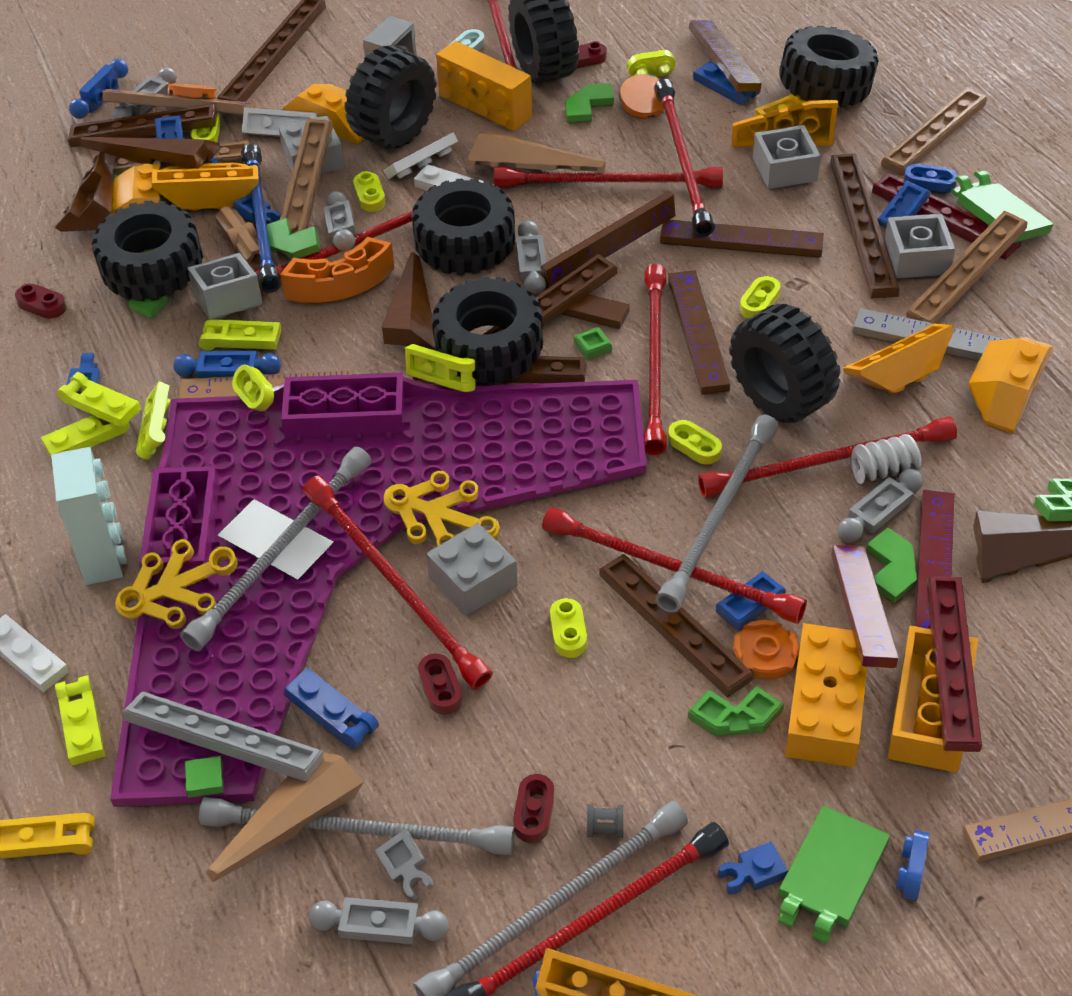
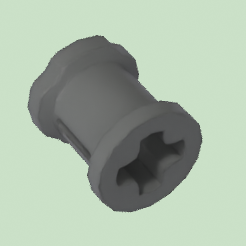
[587,804,623,838]

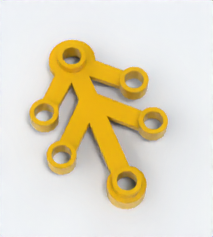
[384,471,500,547]
[115,539,237,629]

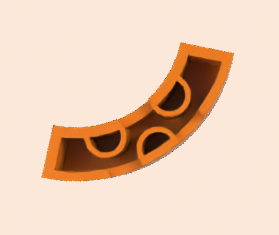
[280,237,395,304]

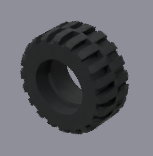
[508,0,579,84]
[779,26,879,108]
[344,45,437,150]
[412,178,516,275]
[92,201,203,301]
[432,276,544,384]
[729,304,841,423]

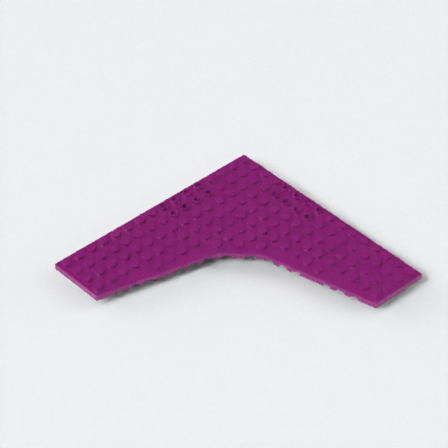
[111,372,646,807]

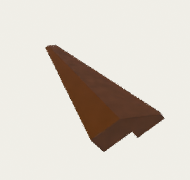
[80,137,220,169]
[55,152,115,232]
[382,252,436,351]
[973,510,1072,583]

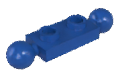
[69,59,129,119]
[173,351,281,378]

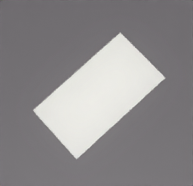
[218,499,333,579]

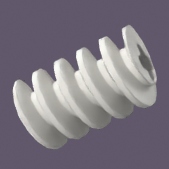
[851,434,922,484]

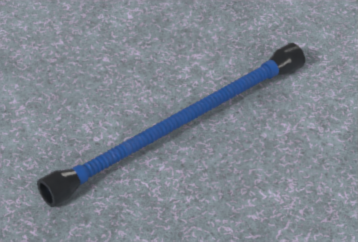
[241,144,281,293]

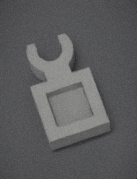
[375,829,434,900]

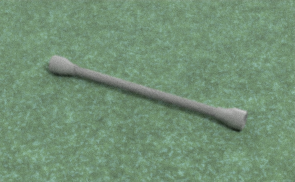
[656,415,778,612]
[180,447,372,651]
[199,797,515,856]
[413,800,688,996]

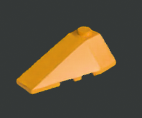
[731,100,838,147]

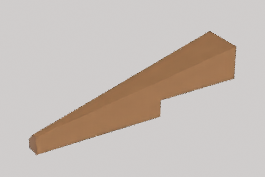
[467,132,606,173]
[206,752,364,882]

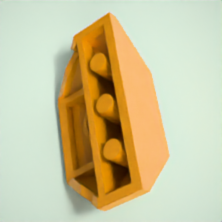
[282,84,365,145]
[152,163,259,211]
[110,164,165,215]
[843,323,954,393]
[968,337,1054,434]
[536,948,696,996]

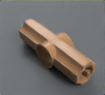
[215,206,261,270]

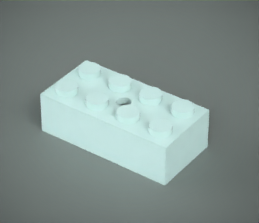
[51,447,127,585]

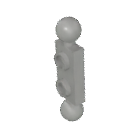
[112,67,177,119]
[324,191,357,251]
[516,221,546,295]
[838,469,923,543]
[309,897,449,945]

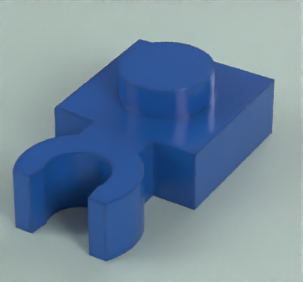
[233,193,281,224]
[718,841,788,894]

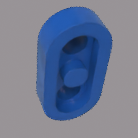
[904,164,958,193]
[896,830,929,901]

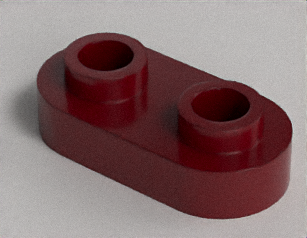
[576,41,607,69]
[15,283,67,319]
[418,653,462,715]
[513,774,554,843]

